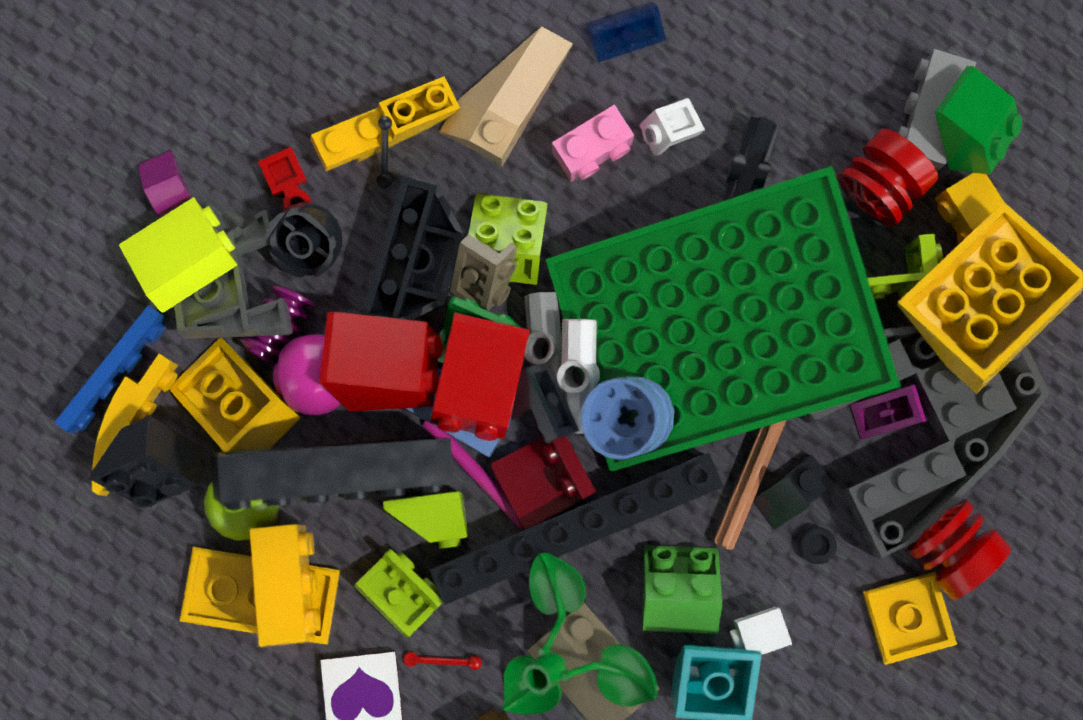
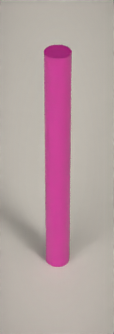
[422,421,524,531]

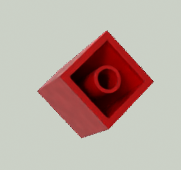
[319,312,443,412]
[430,313,530,441]

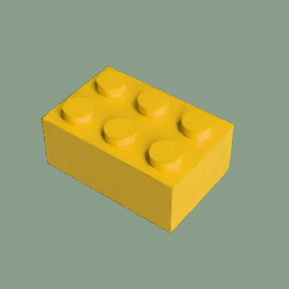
[250,524,321,647]

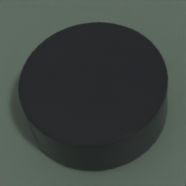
[798,527,837,564]

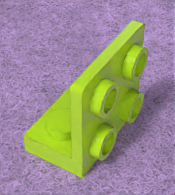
[468,193,548,285]

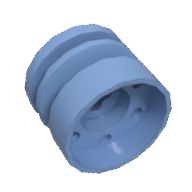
[581,376,674,459]

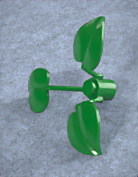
[502,552,657,714]

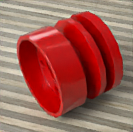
[837,128,938,228]
[907,499,1012,600]

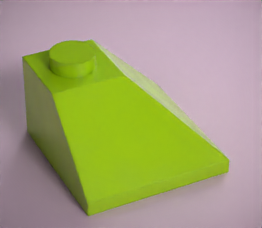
[383,491,468,549]

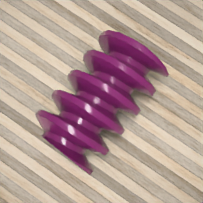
[240,286,316,366]

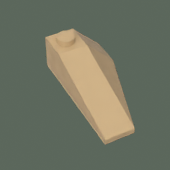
[439,26,573,167]

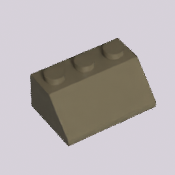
[527,603,659,720]

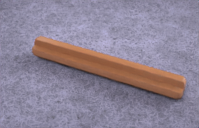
[714,421,786,550]

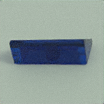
[585,2,666,62]

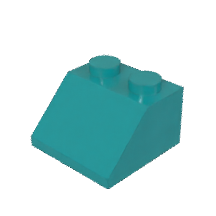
[671,646,762,720]

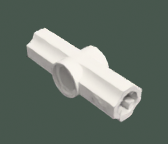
[557,319,600,434]

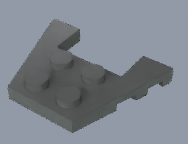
[174,209,293,339]

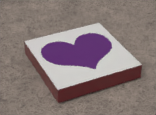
[321,651,403,720]

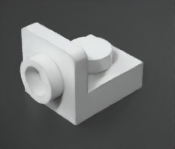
[640,98,705,156]

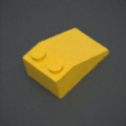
[169,338,301,452]

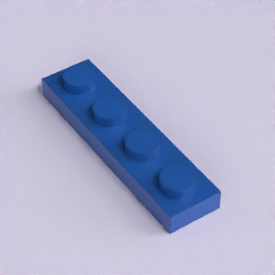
[54,305,167,433]

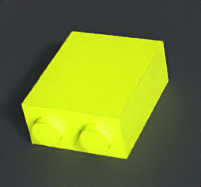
[119,197,237,313]

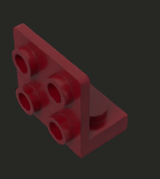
[490,436,596,530]

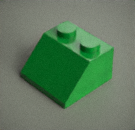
[935,66,1022,175]

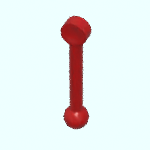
[404,652,482,670]

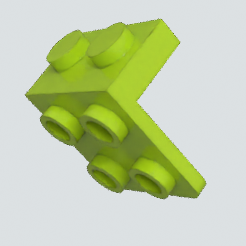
[868,234,943,301]

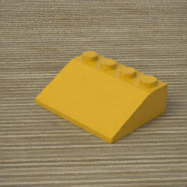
[897,202,1083,394]

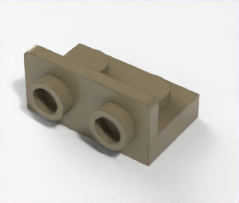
[450,235,518,311]

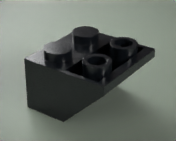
[90,416,202,508]

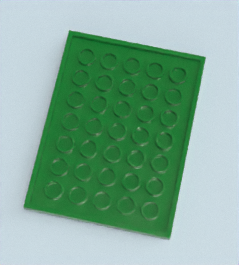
[546,166,901,472]

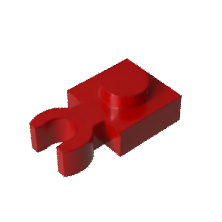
[258,147,313,209]

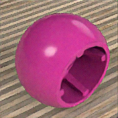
[273,334,342,415]

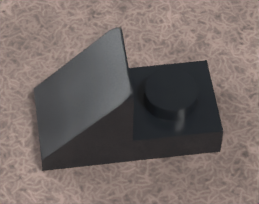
[511,362,579,443]
[753,455,835,529]

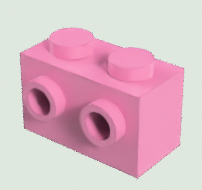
[552,104,634,182]

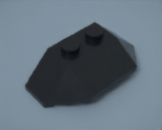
[362,176,465,321]

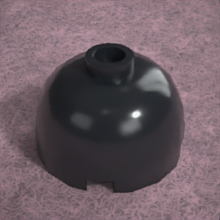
[266,202,342,278]

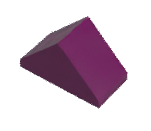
[138,150,192,219]
[850,385,926,440]

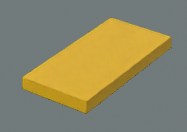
[180,547,340,645]

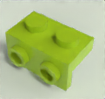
[354,549,443,639]

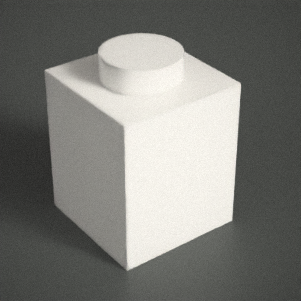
[730,607,792,654]

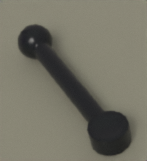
[377,116,393,188]

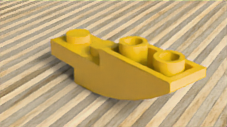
[310,76,460,171]
[92,354,178,496]

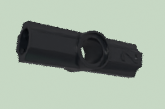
[723,116,780,201]

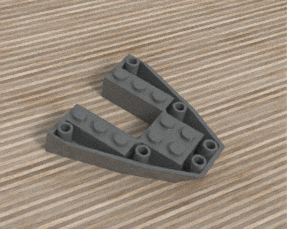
[805,326,1050,558]

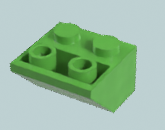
[642,545,722,634]

